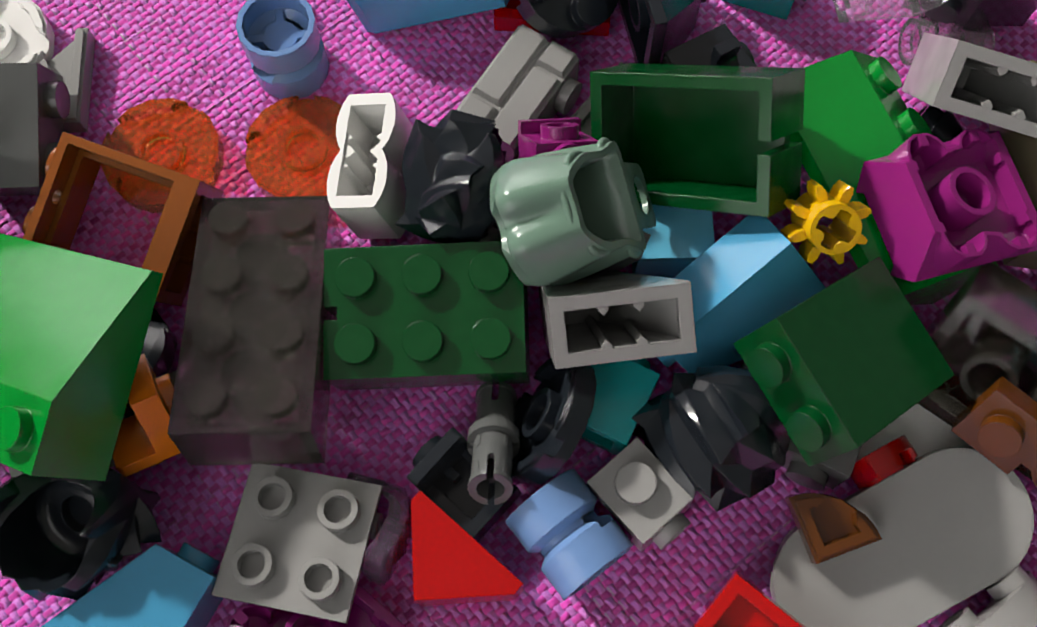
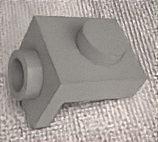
[587,437,693,552]

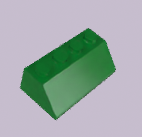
[790,50,999,305]

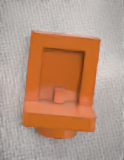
[112,354,187,477]

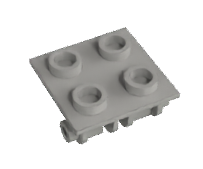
[212,461,383,624]

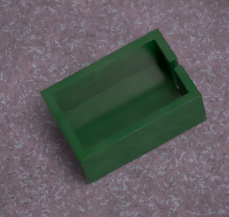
[590,63,805,217]
[323,241,530,390]

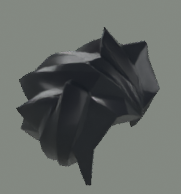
[395,109,506,243]
[631,365,790,512]
[0,468,162,601]

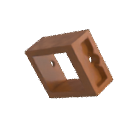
[23,132,224,307]

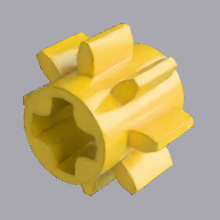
[780,179,872,265]

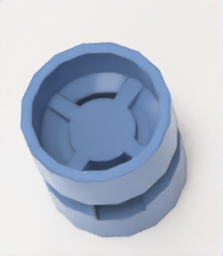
[236,0,330,100]
[505,469,634,601]

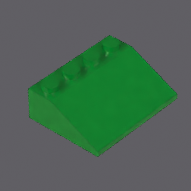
[0,233,163,481]

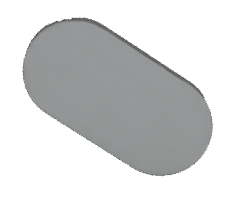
[770,448,1034,627]

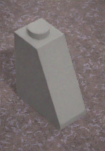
[901,32,1037,138]
[538,270,697,369]

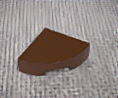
[785,493,882,564]

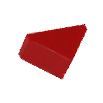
[411,490,524,606]

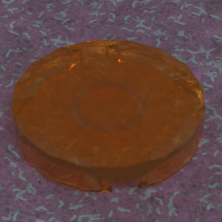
[245,95,342,210]
[101,98,224,213]

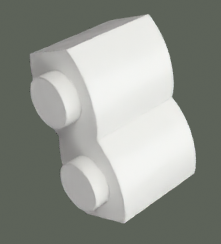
[327,93,413,239]

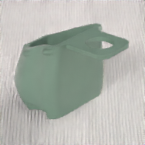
[490,137,656,287]

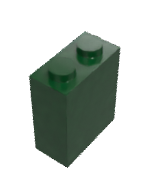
[733,257,955,467]

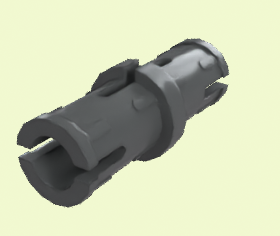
[467,382,520,505]

